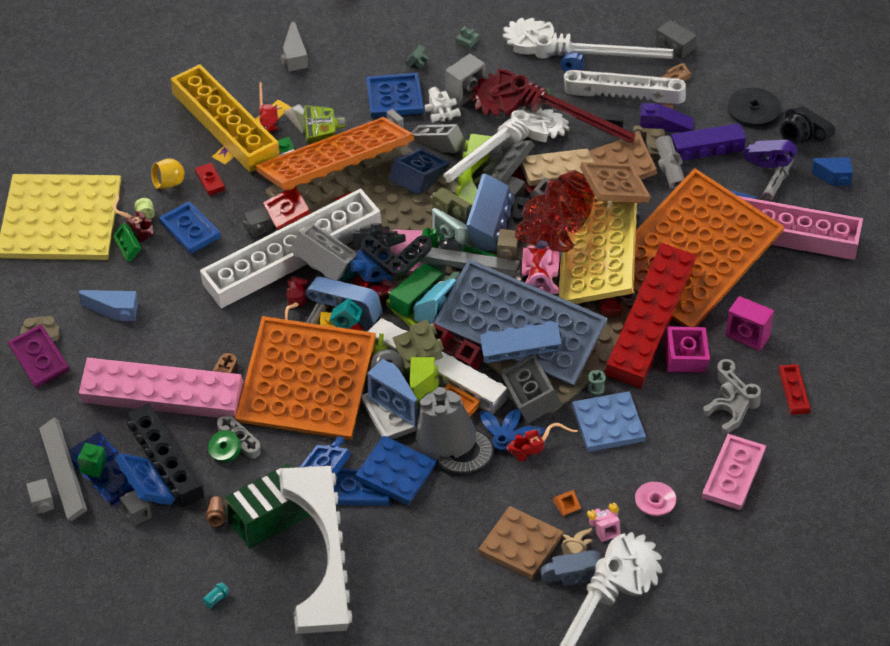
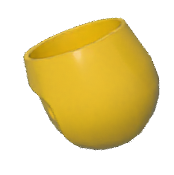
[151,159,185,190]

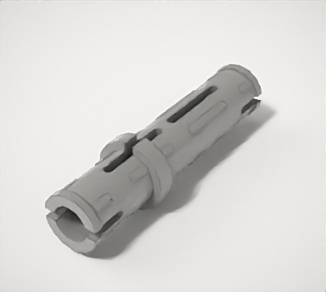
[762,160,794,201]

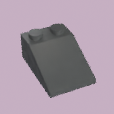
[500,354,562,424]

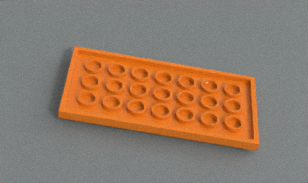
[255,117,414,190]

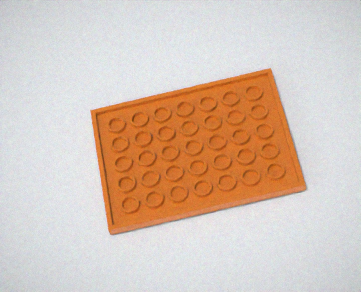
[634,168,784,327]

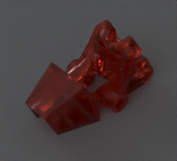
[514,170,595,253]

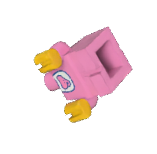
[587,502,621,542]

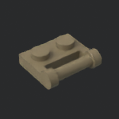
[632,125,664,159]

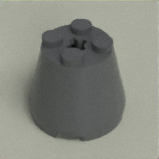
[416,387,476,459]

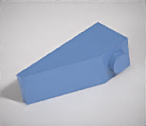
[79,290,138,321]

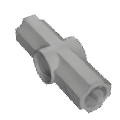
[656,135,684,189]

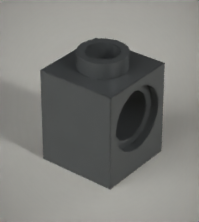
[243,207,273,238]
[120,490,152,526]

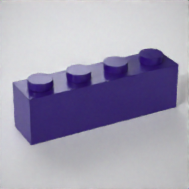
[671,123,746,161]

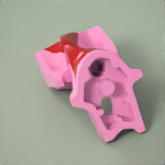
[522,246,559,294]

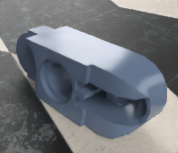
[540,551,603,586]

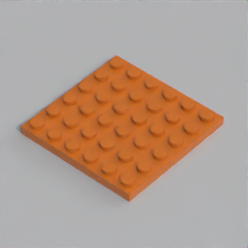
[235,316,376,440]

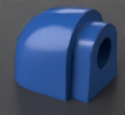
[560,52,584,72]

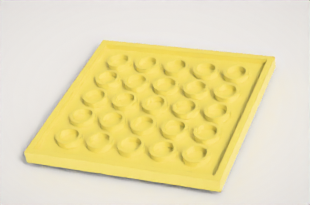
[0,174,121,260]

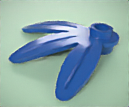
[480,409,546,452]

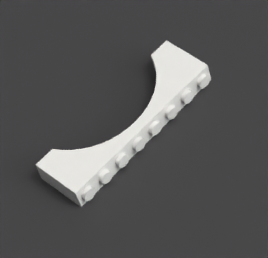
[279,466,352,634]

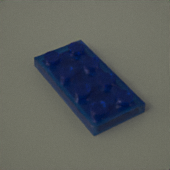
[68,432,134,506]

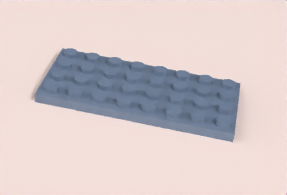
[434,259,608,387]

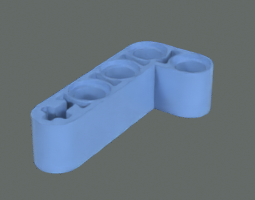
[306,277,382,328]

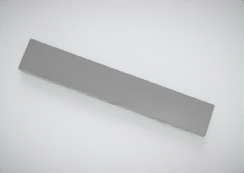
[39,417,87,521]

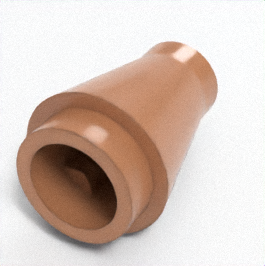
[205,496,226,527]

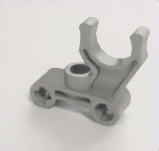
[703,359,761,435]

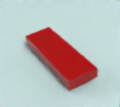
[778,364,811,415]

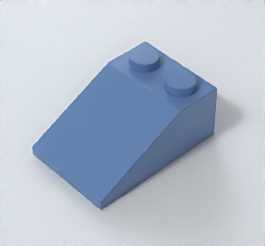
[367,359,418,426]

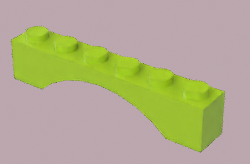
[456,133,492,208]

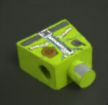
[303,106,345,144]

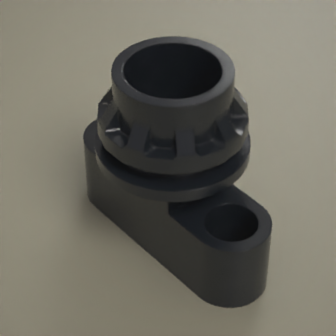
[780,105,835,144]

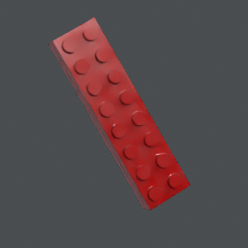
[605,242,697,389]

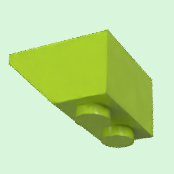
[410,357,439,410]

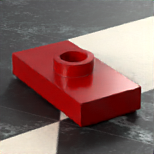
[195,163,225,196]

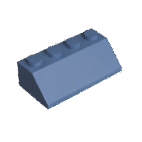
[466,174,515,251]

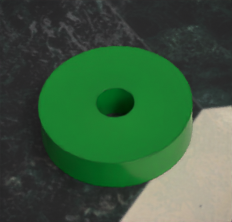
[208,430,241,463]

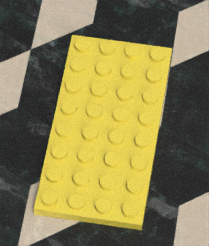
[559,188,637,304]

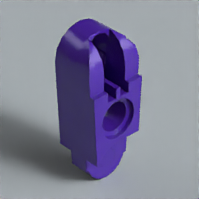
[743,140,797,168]

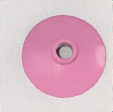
[635,482,676,516]

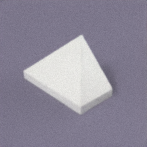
[284,104,305,133]

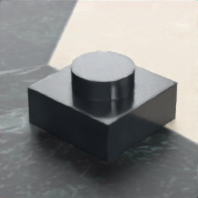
[606,115,624,128]

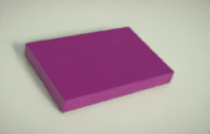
[7,324,70,389]

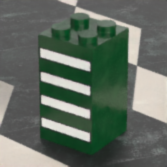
[224,463,310,549]

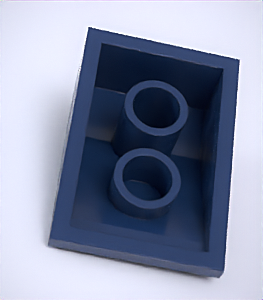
[389,148,450,194]

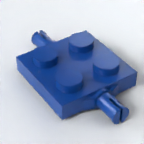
[299,436,351,475]

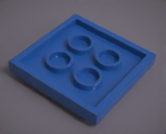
[366,72,424,118]
[355,435,437,506]

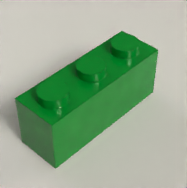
[389,263,442,318]

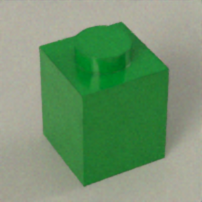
[78,443,107,478]

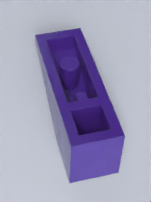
[640,103,693,132]

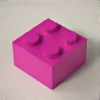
[726,296,774,351]
[663,327,710,373]

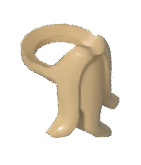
[562,528,592,555]

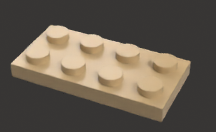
[520,149,594,186]

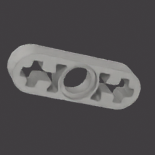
[217,415,261,459]

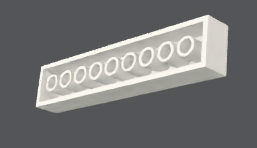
[200,189,382,308]

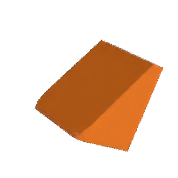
[552,490,581,516]

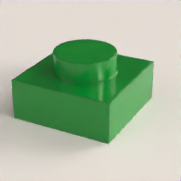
[277,137,295,155]

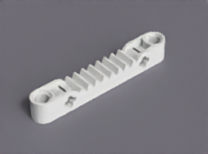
[564,70,686,104]

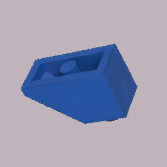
[812,157,853,186]

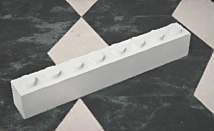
[368,318,507,415]

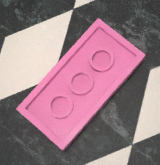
[702,434,766,510]

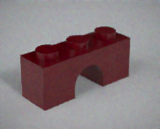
[433,322,484,371]

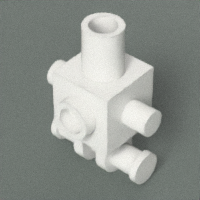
[424,87,461,123]

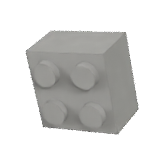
[445,54,485,106]

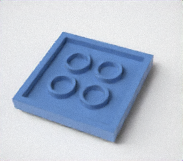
[572,391,646,452]

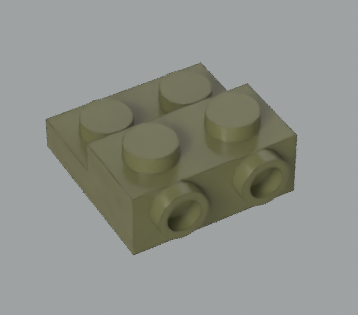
[430,187,471,225]
[393,319,444,372]

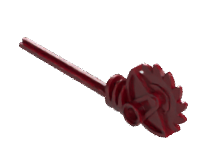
[471,69,636,144]

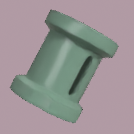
[587,370,606,396]

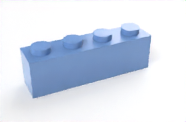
[480,321,562,363]

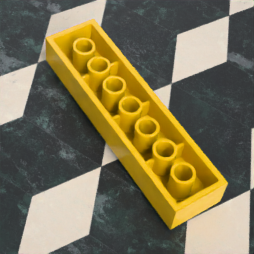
[171,64,279,172]

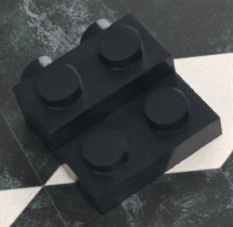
[352,223,406,248]

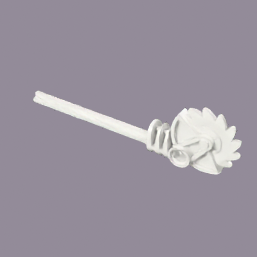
[503,18,673,59]
[443,106,569,183]
[560,532,662,646]

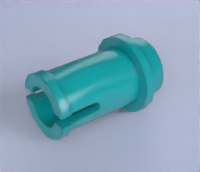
[202,582,229,609]

